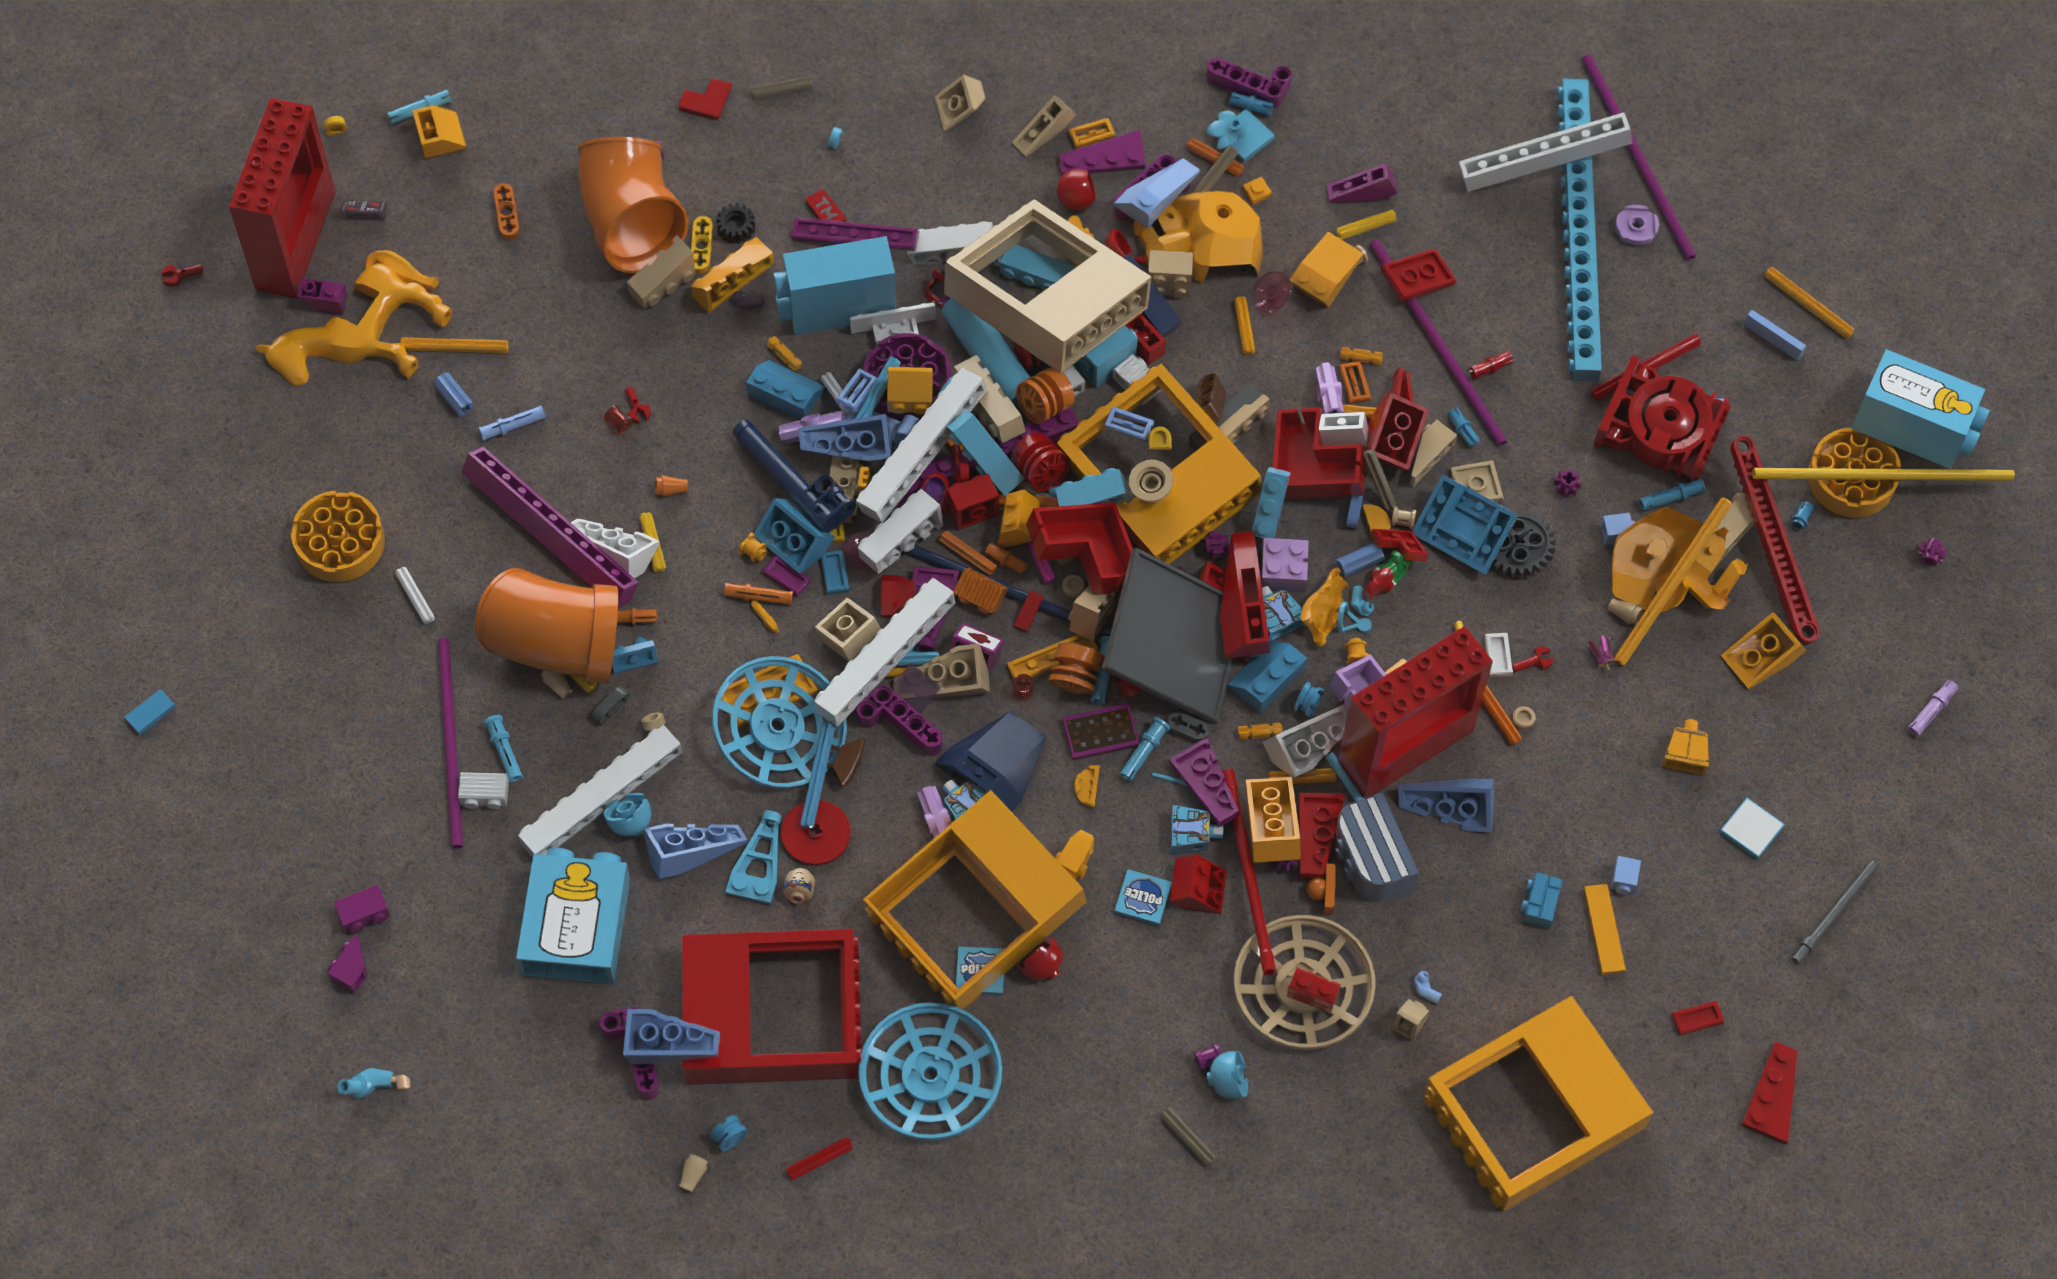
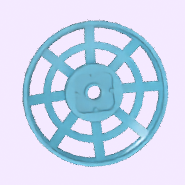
[712,656,847,789]
[859,1003,1002,1141]

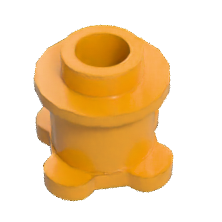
[738,532,767,562]
[1345,638,1369,666]

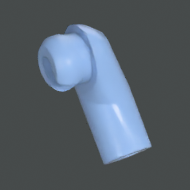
[1414,971,1442,1004]

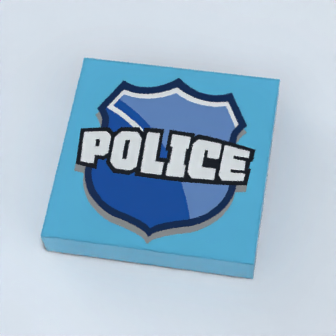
[1114,870,1172,926]
[956,947,1004,995]

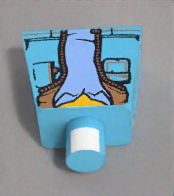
[1262,586,1304,642]
[942,780,985,822]
[1171,805,1223,854]

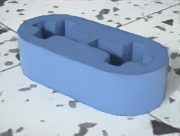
[1346,496,1363,529]

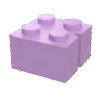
[1261,538,1308,592]
[1328,655,1386,711]

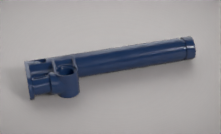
[733,420,857,533]

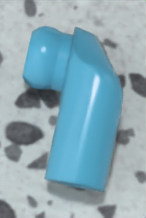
[1351,586,1374,616]

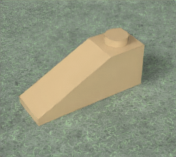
[1012,95,1076,157]
[1409,420,1457,487]

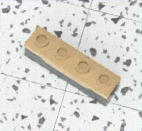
[1188,382,1269,452]

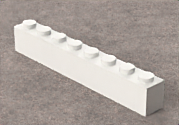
[1459,113,1632,192]
[856,368,988,523]
[814,578,955,727]
[518,725,682,857]

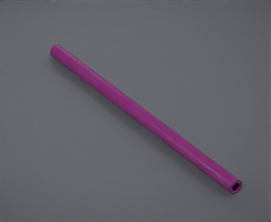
[438,638,463,849]

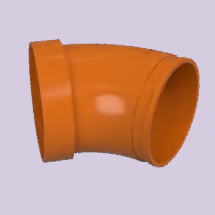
[578,137,688,273]
[475,568,618,684]

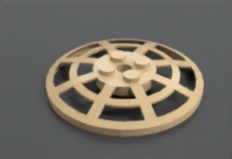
[1234,915,1375,1050]

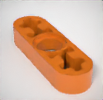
[494,183,520,240]

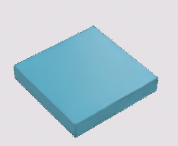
[1216,109,1275,163]

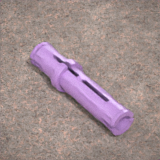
[1907,680,1959,738]

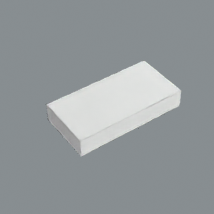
[1484,633,1513,677]

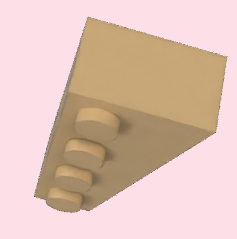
[954,355,1026,443]

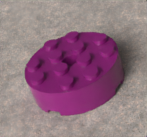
[863,333,951,422]

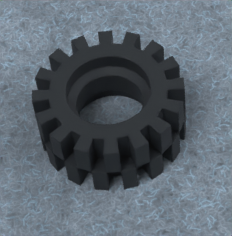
[716,203,755,244]

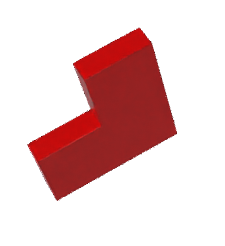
[678,78,732,121]
[1370,529,1428,561]

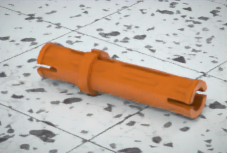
[724,583,793,605]

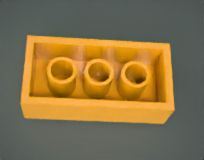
[1246,777,1300,862]

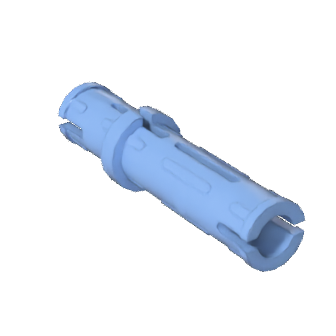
[479,405,546,441]

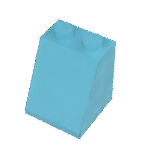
[1073,326,1137,388]

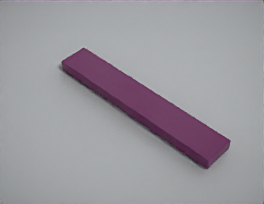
[791,217,920,251]

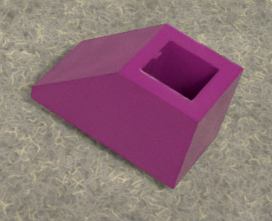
[297,278,348,315]
[328,935,368,994]

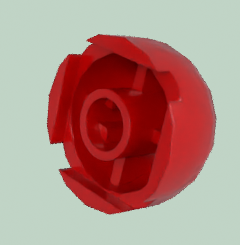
[1016,936,1063,981]

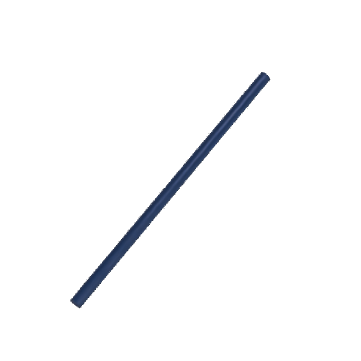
[903,545,1112,637]

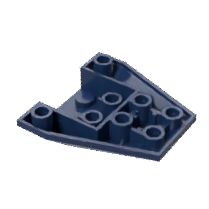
[936,711,1046,812]

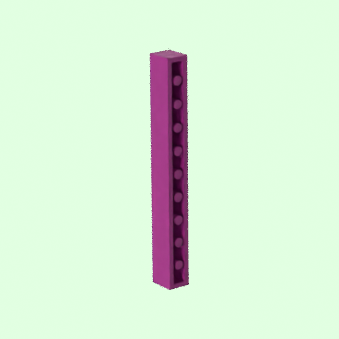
[892,407,1080,511]
[461,446,639,608]

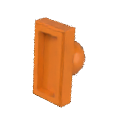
[1306,864,1336,915]

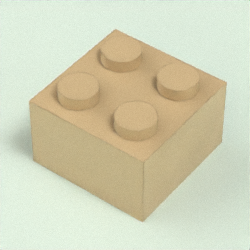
[1148,250,1193,298]
[815,597,881,662]

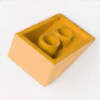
[1290,232,1364,308]
[1721,612,1807,689]

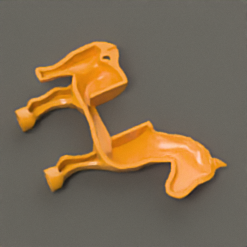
[255,250,452,386]

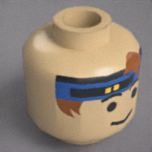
[783,868,815,904]

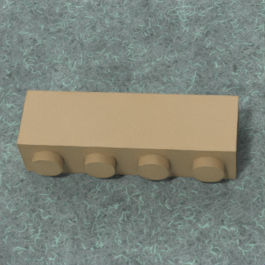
[1716,492,1754,566]

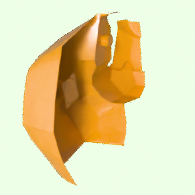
[1133,191,1263,285]
[1612,507,1748,613]

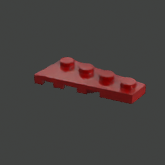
[1299,793,1345,879]
[1742,1041,1798,1145]

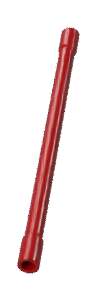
[1222,769,1277,976]

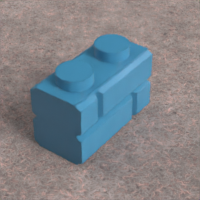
[1520,873,1563,929]

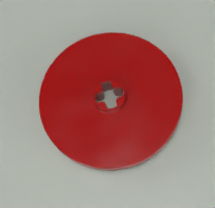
[781,800,851,865]

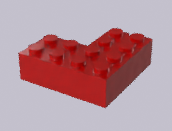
[1273,407,1366,499]
[1026,502,1133,594]

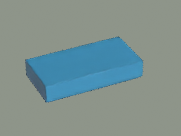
[821,550,849,595]
[124,689,176,735]

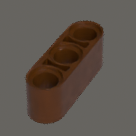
[1195,373,1226,423]

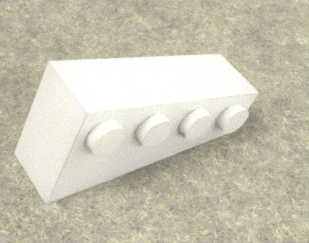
[908,222,1001,266]
[857,489,944,574]

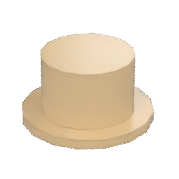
[1129,460,1173,504]

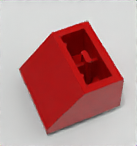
[1170,854,1227,914]

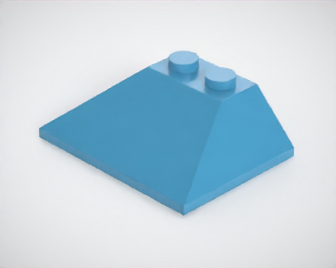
[1412,475,1518,575]

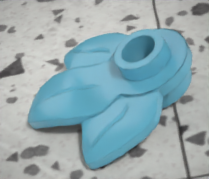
[1206,111,1248,150]

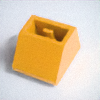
[412,105,467,159]

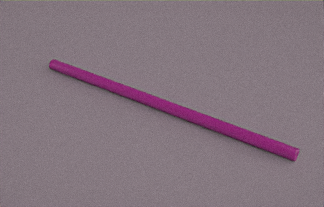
[1581,54,1696,261]
[1369,239,1507,447]

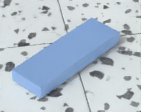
[1744,310,1806,361]

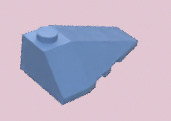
[798,414,892,462]
[1398,779,1494,832]
[644,824,747,879]
[623,1009,720,1064]

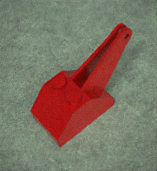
[1364,367,1429,472]

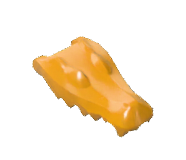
[1301,568,1349,647]

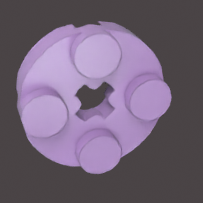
[1615,205,1659,246]

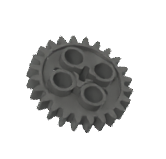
[1492,510,1556,579]

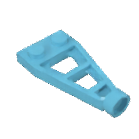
[725,810,782,905]

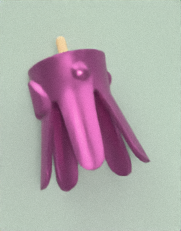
[1588,635,1615,670]

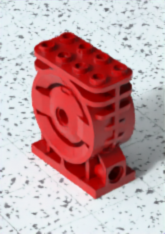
[1593,354,1731,482]

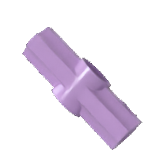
[1315,363,1344,414]
[779,411,847,444]
[917,786,952,838]

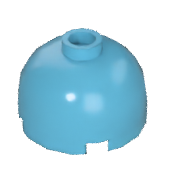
[604,792,651,837]
[1207,1051,1248,1099]

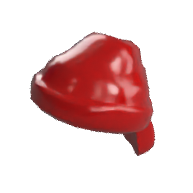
[1105,229,1146,264]

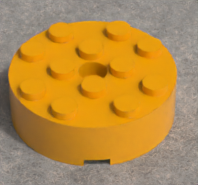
[1808,428,1901,518]
[291,491,385,582]

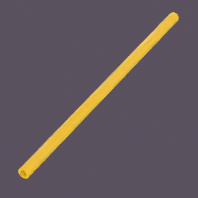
[1752,468,2015,481]

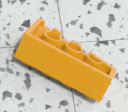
[691,237,774,313]

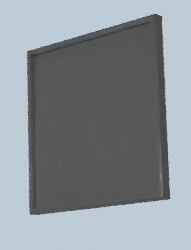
[1102,548,1233,724]

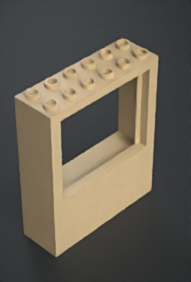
[944,199,1151,373]

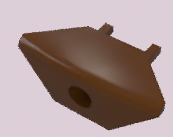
[827,738,866,787]

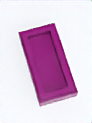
[762,555,812,597]

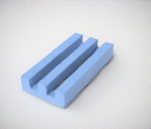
[836,369,877,413]
[1104,407,1154,443]

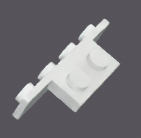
[849,303,936,346]

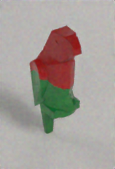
[1362,550,1411,599]

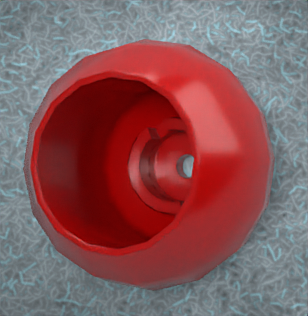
[1056,169,1096,211]

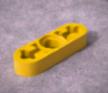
[691,216,713,274]

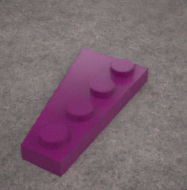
[1059,130,1146,176]
[1169,737,1239,827]

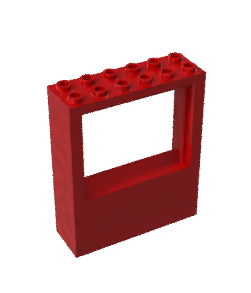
[229,97,336,299]
[1338,626,1493,798]
[682,929,862,1085]

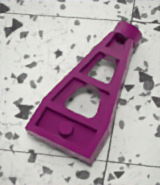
[912,566,959,652]

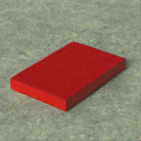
[1380,248,1456,302]

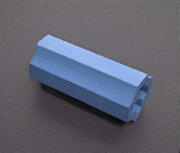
[433,373,474,417]
[1336,542,1384,577]

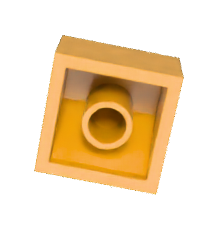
[887,367,933,415]
[997,490,1040,549]

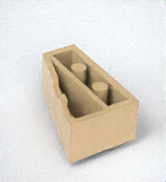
[627,235,696,310]
[1068,584,1121,641]

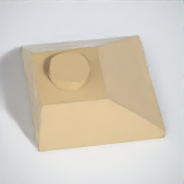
[935,74,985,132]

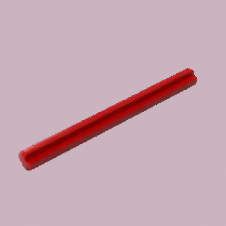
[1591,334,1701,400]

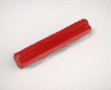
[786,1137,853,1180]

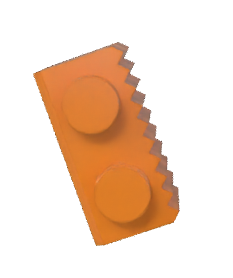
[954,568,1008,615]

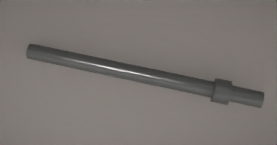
[1791,860,1879,964]

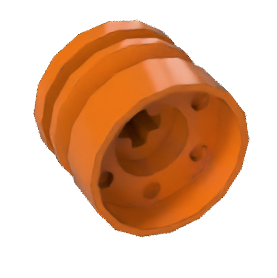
[1016,367,1075,424]
[1048,643,1104,695]

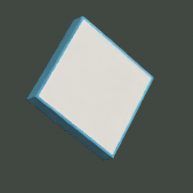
[1719,798,1785,860]

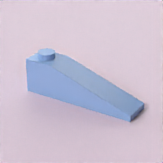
[1114,159,1200,228]

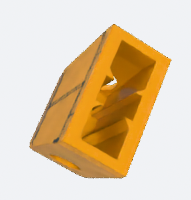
[1662,719,1709,775]

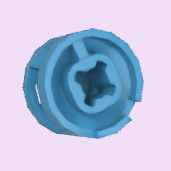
[1294,682,1325,718]
[710,1115,748,1152]

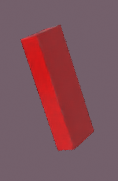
[1014,590,1044,632]

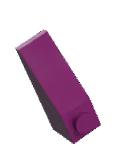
[1327,163,1398,203]

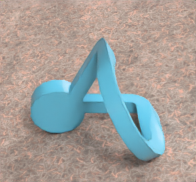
[1337,601,1372,633]

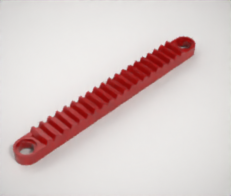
[1730,435,1820,645]

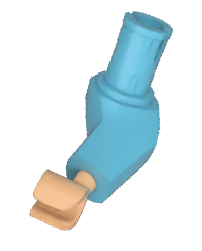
[338,1068,410,1098]

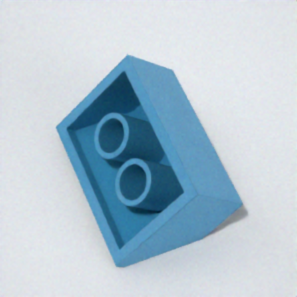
[746,360,826,420]
[754,499,835,574]
[1227,640,1307,714]

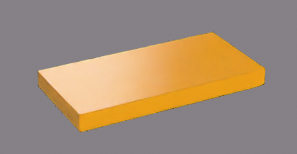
[716,654,818,729]

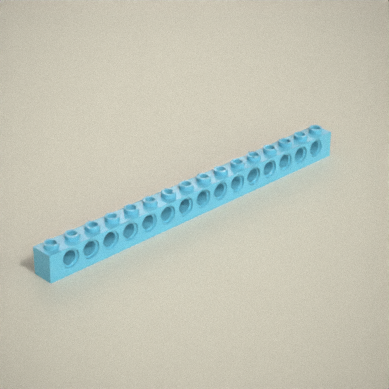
[1557,79,1602,381]

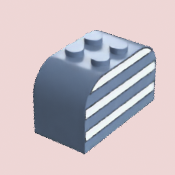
[1334,793,1419,902]

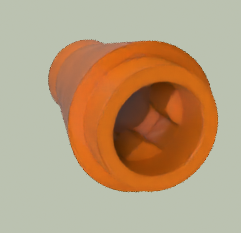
[655,475,688,497]

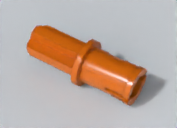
[985,542,1028,574]
[617,607,658,625]

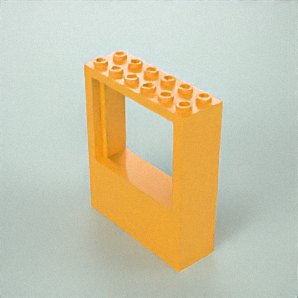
[1057,363,1263,565]
[863,790,1087,1010]
[1424,996,1653,1212]

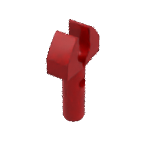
[161,264,203,287]
[625,387,651,424]
[951,444,969,483]
[1512,646,1554,672]

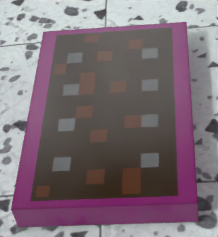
[1062,703,1140,761]

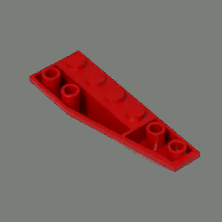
[1220,531,1271,659]

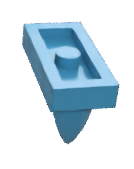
[612,636,658,674]

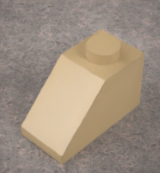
[1393,999,1429,1041]

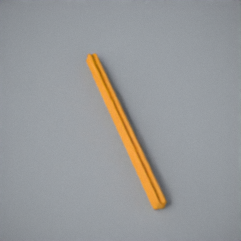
[1614,497,1732,666]

